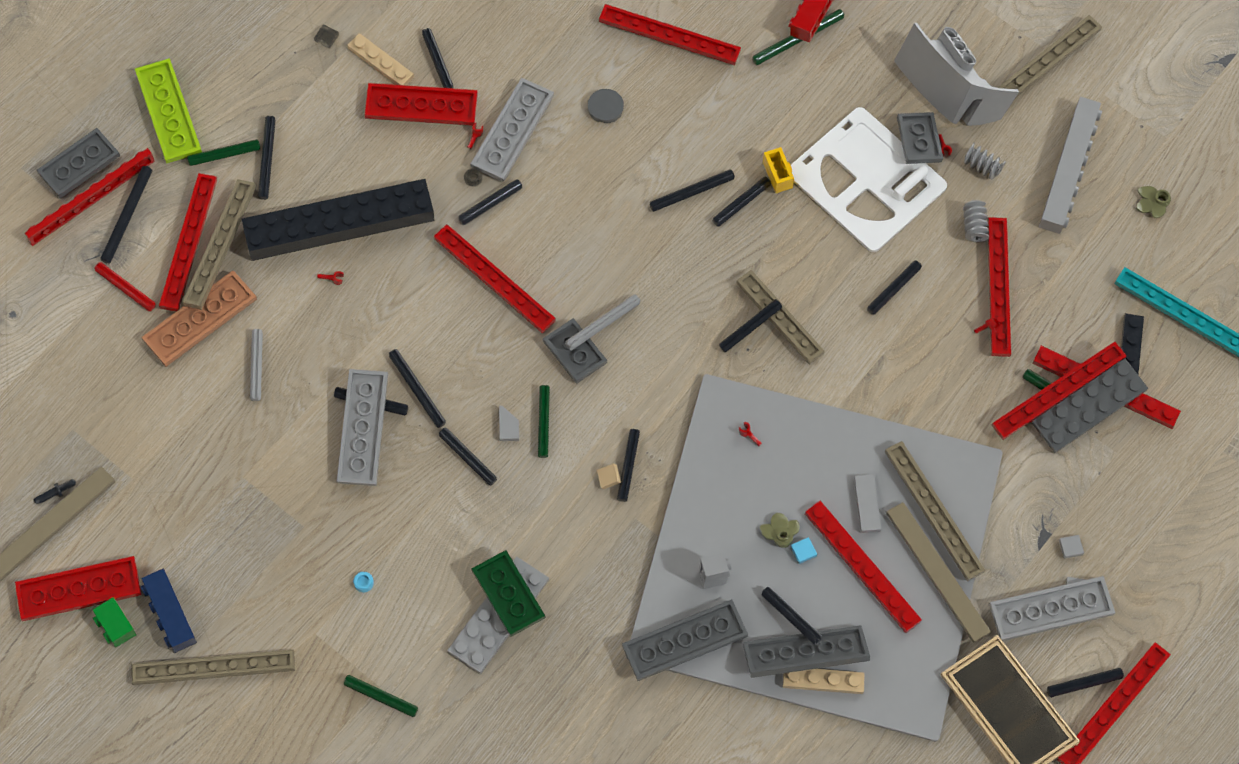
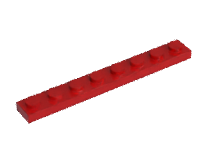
[599,4,741,66]
[25,148,155,246]
[159,173,217,312]
[987,217,1011,357]
[434,224,556,334]
[992,341,1126,440]
[1032,345,1181,429]
[805,500,922,633]
[1057,642,1171,764]

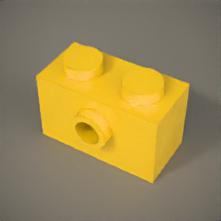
[763,147,794,193]

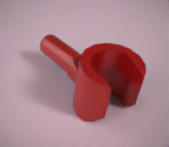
[467,123,483,149]
[938,134,952,157]
[317,271,344,285]
[974,318,1000,334]
[739,422,762,446]

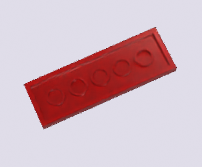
[365,83,478,126]
[15,556,142,622]

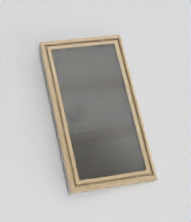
[941,635,1080,764]

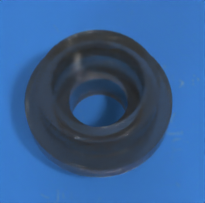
[464,168,483,187]

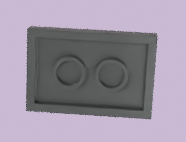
[897,112,943,164]
[543,318,607,384]

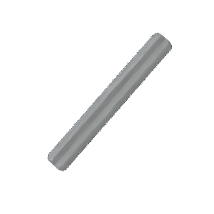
[250,329,263,401]

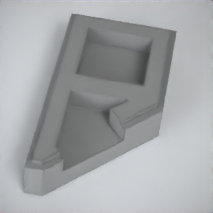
[499,406,519,441]

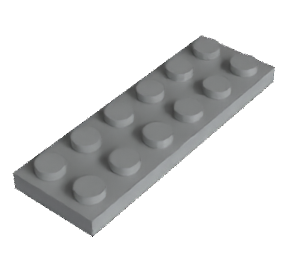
[471,78,554,182]
[337,369,388,486]
[447,556,549,675]
[989,576,1115,641]

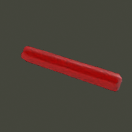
[94,262,156,312]

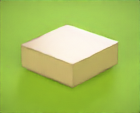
[597,464,621,489]

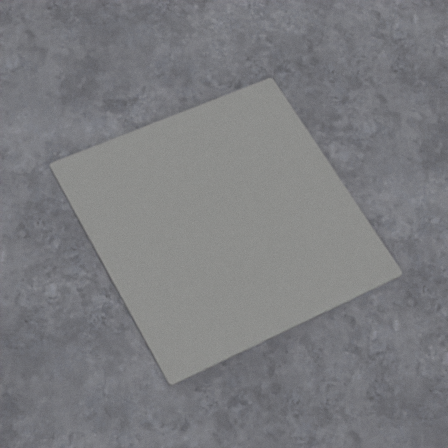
[626,374,1002,742]

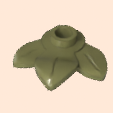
[1136,186,1171,218]
[760,513,800,548]

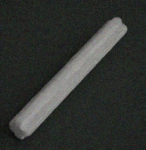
[565,295,640,350]

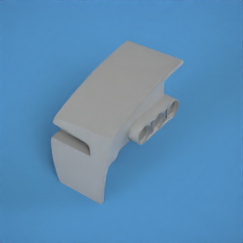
[894,23,1019,126]

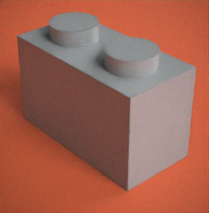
[698,553,731,589]

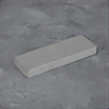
[854,474,881,533]

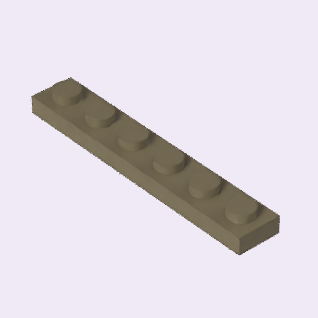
[736,270,824,365]

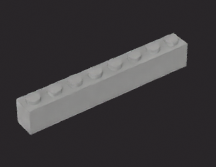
[1039,97,1102,234]

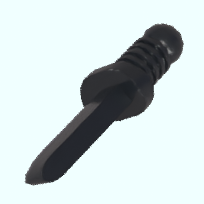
[33,479,76,504]

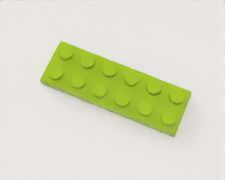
[135,58,202,163]

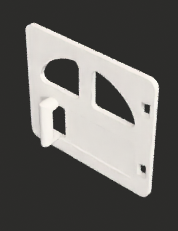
[791,107,947,252]

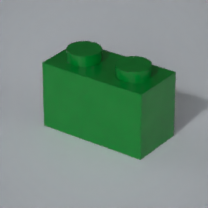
[93,597,136,648]

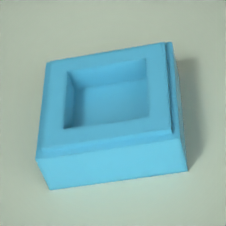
[791,537,817,564]

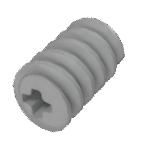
[964,143,1006,180]
[963,200,989,242]

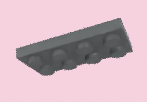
[37,128,120,198]

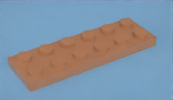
[142,270,257,367]

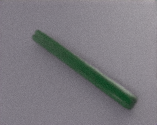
[752,9,844,65]

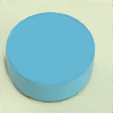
[353,572,374,593]

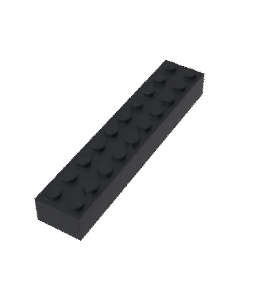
[241,179,435,261]

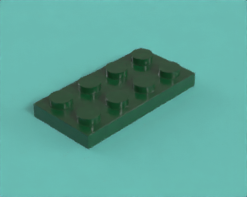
[471,550,546,637]

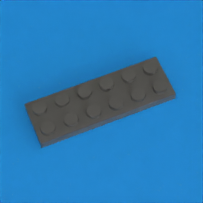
[1032,358,1148,453]
[622,599,748,681]
[743,625,870,678]

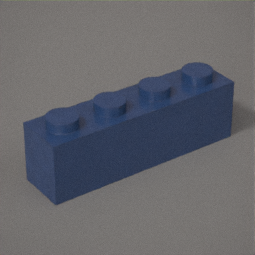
[141,568,197,653]

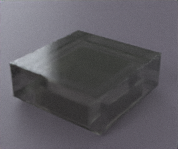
[314,24,339,49]

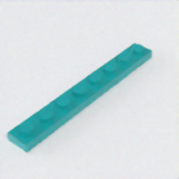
[1114,267,1239,357]

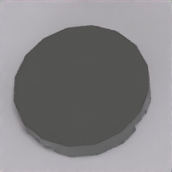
[588,89,624,123]

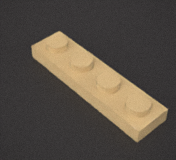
[347,33,414,85]
[783,669,864,694]

